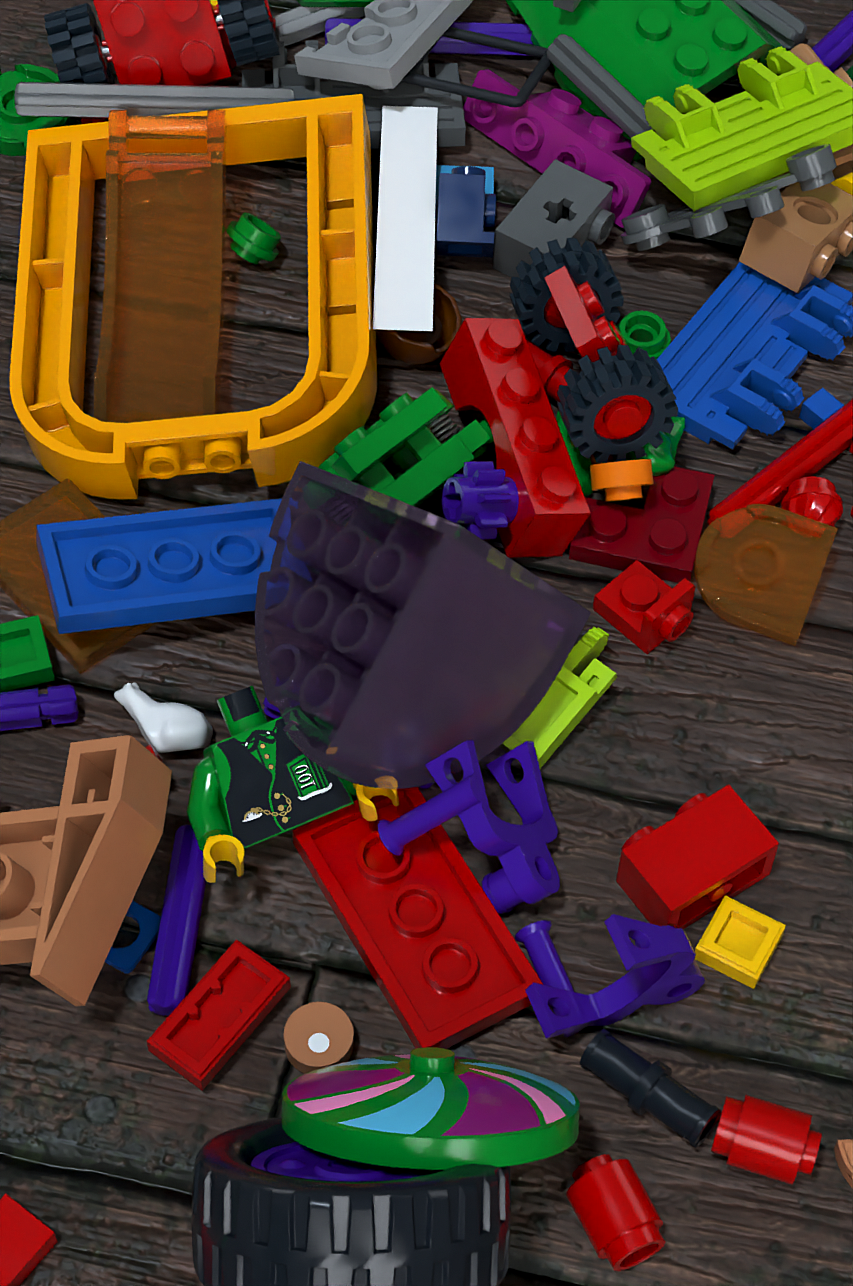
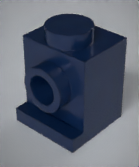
[436,166,496,258]

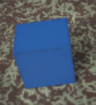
[799,387,844,429]

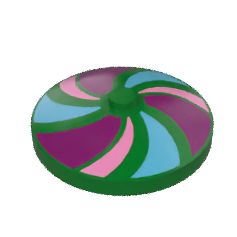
[281,1047,580,1170]

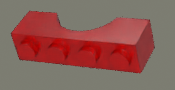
[440,318,591,558]

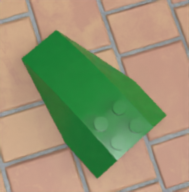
[506,0,788,162]

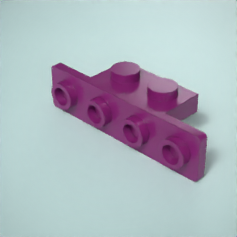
[463,69,651,228]

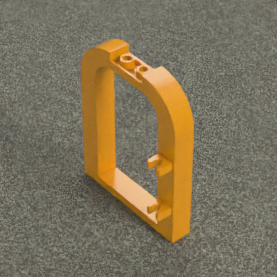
[10,94,377,500]

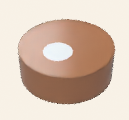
[284,1002,354,1074]

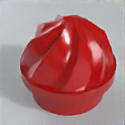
[781,476,843,540]

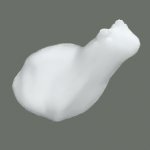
[114,682,213,753]

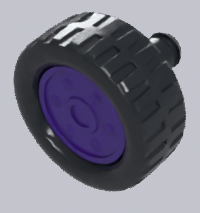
[192,1117,511,1286]

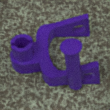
[378,740,560,914]
[514,914,705,1039]

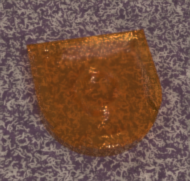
[694,504,838,646]

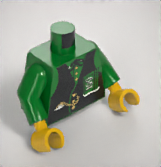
[186,686,399,883]

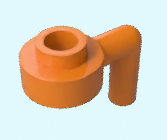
[590,454,654,501]

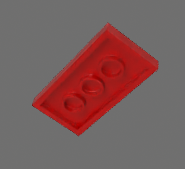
[292,774,543,1049]

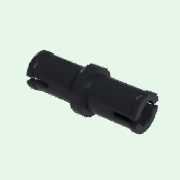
[580,1029,721,1148]

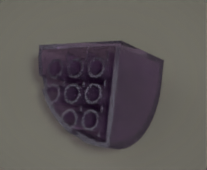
[255,461,591,789]

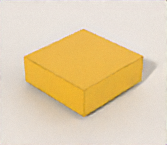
[695,895,786,989]

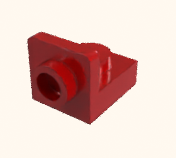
[593,560,696,654]

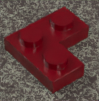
[569,466,715,583]

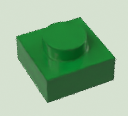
[0,615,55,693]

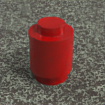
[711,1095,822,1185]
[566,1154,665,1271]

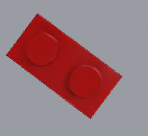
[616,784,779,929]

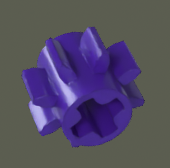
[442,461,519,540]

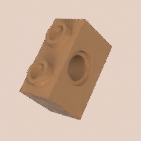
[739,182,853,293]

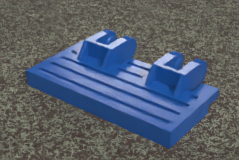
[657,262,853,449]

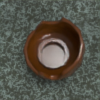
[376,283,462,364]

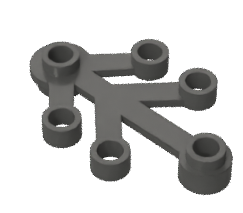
[621,144,837,251]

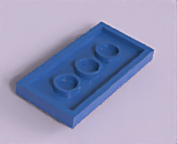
[36,498,312,634]

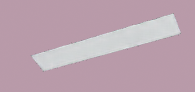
[373,106,438,331]

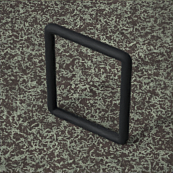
[403,27,552,107]

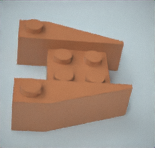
[0,735,172,1006]

